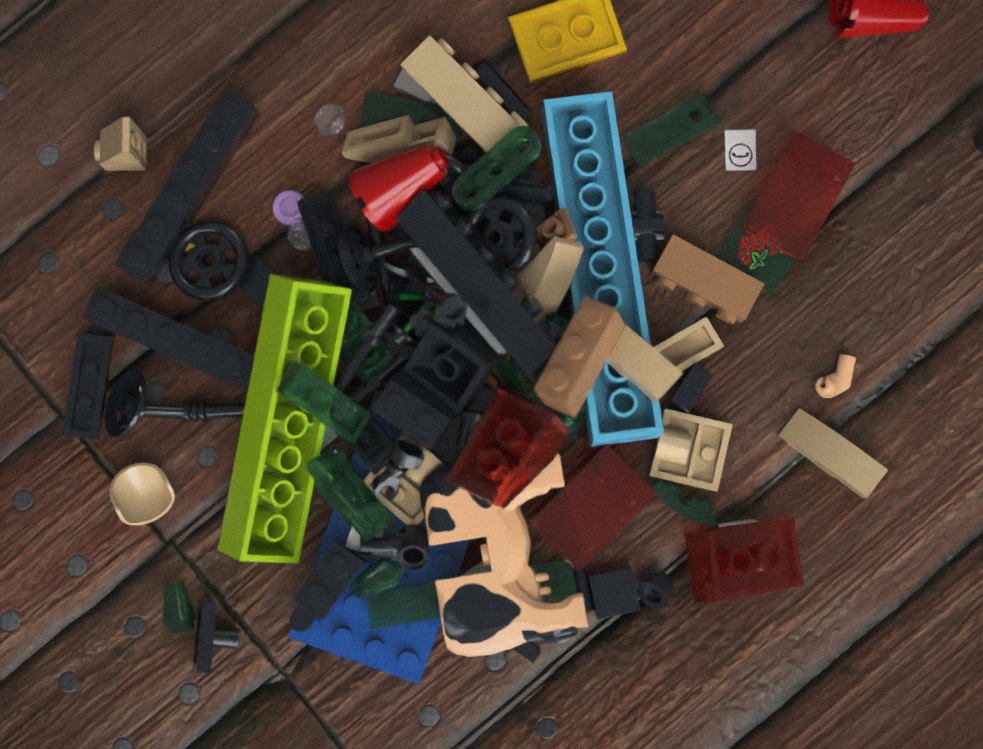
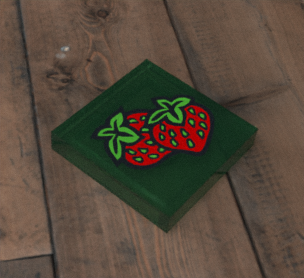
[715,199,811,295]

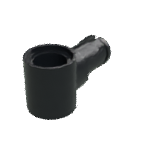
[360,524,429,571]

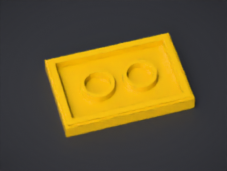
[508,0,627,83]

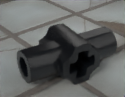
[630,191,664,263]

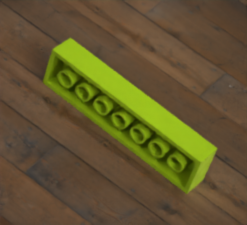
[218,274,352,564]

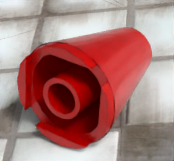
[829,0,929,38]
[348,144,449,232]

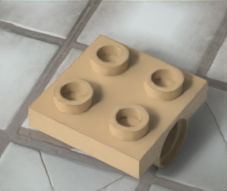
[649,409,733,492]
[360,434,444,525]

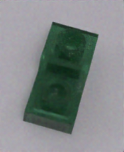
[342,301,397,382]
[649,480,718,528]

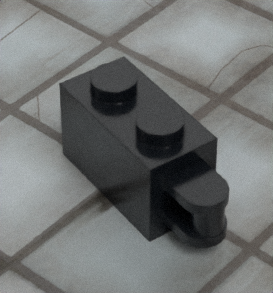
[289,541,366,632]

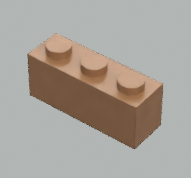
[651,234,764,325]
[534,296,625,418]

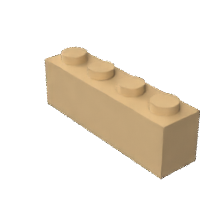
[400,35,529,163]

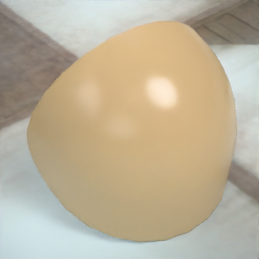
[109,462,175,526]

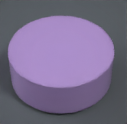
[273,190,304,226]

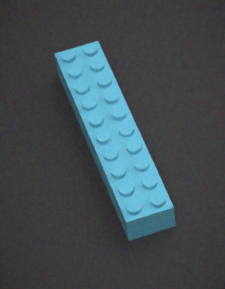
[541,91,664,447]

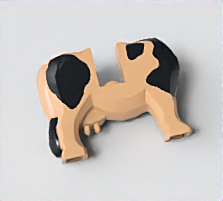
[419,452,588,657]

